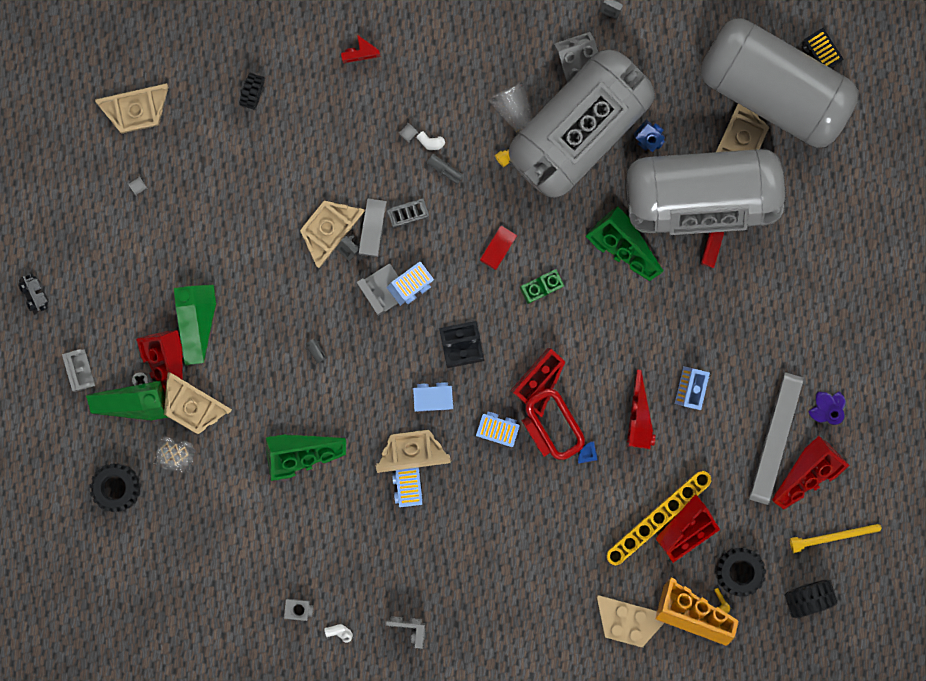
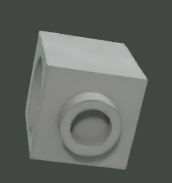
[284,598,313,621]

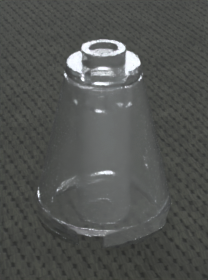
[488,81,533,134]

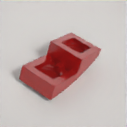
[480,226,517,270]

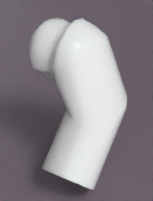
[416,131,445,150]
[324,624,353,643]

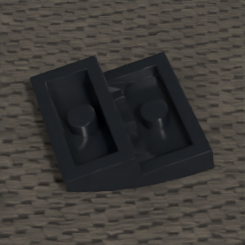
[439,321,484,368]

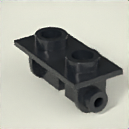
[18,274,48,315]

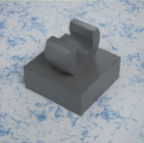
[600,0,623,20]
[336,235,360,261]

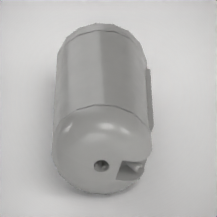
[700,18,859,148]
[509,49,655,198]
[626,149,785,235]

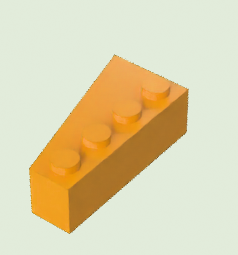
[655,577,738,646]

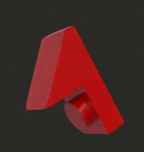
[341,35,380,63]

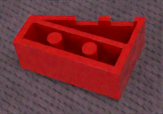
[510,348,566,418]
[655,494,720,563]

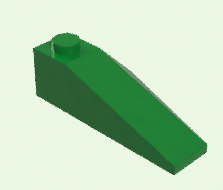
[585,206,664,281]
[174,285,216,365]
[86,381,168,421]
[266,434,346,481]

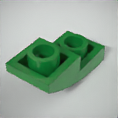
[519,269,564,304]

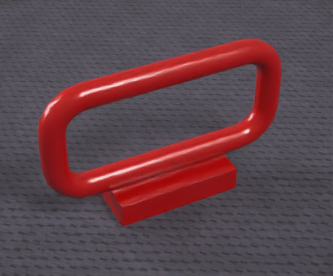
[521,388,585,460]

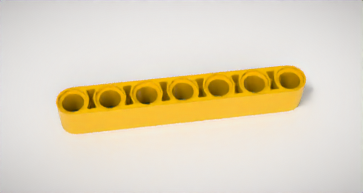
[606,471,711,565]

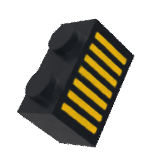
[801,28,844,69]

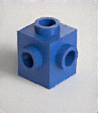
[634,119,665,152]

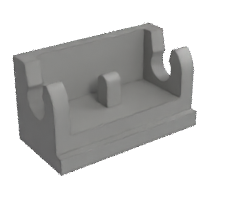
[62,349,95,392]

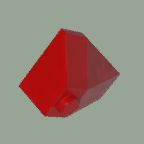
[136,330,183,396]
[626,370,656,449]

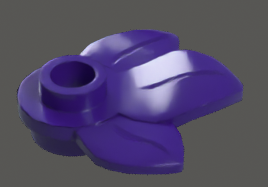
[808,392,846,425]

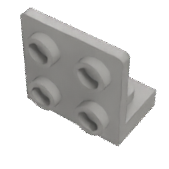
[554,32,598,83]
[357,264,398,316]
[385,616,426,649]

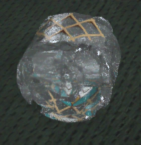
[153,437,196,473]

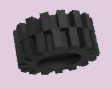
[239,73,265,110]

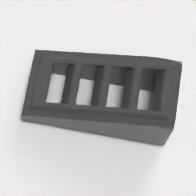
[387,198,429,229]

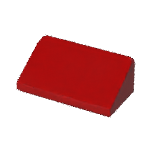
[700,232,724,268]

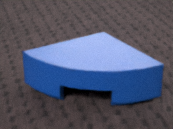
[578,441,597,464]

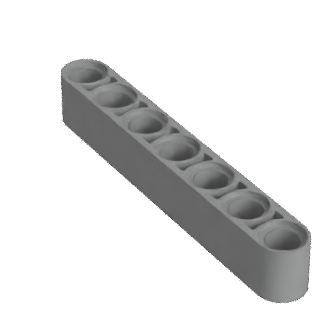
[749,372,803,505]

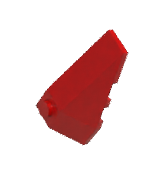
[772,436,849,509]

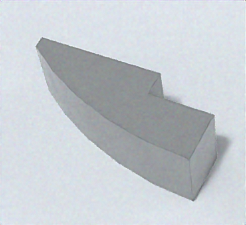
[359,199,387,257]

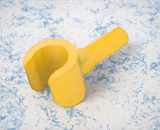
[714,588,730,613]

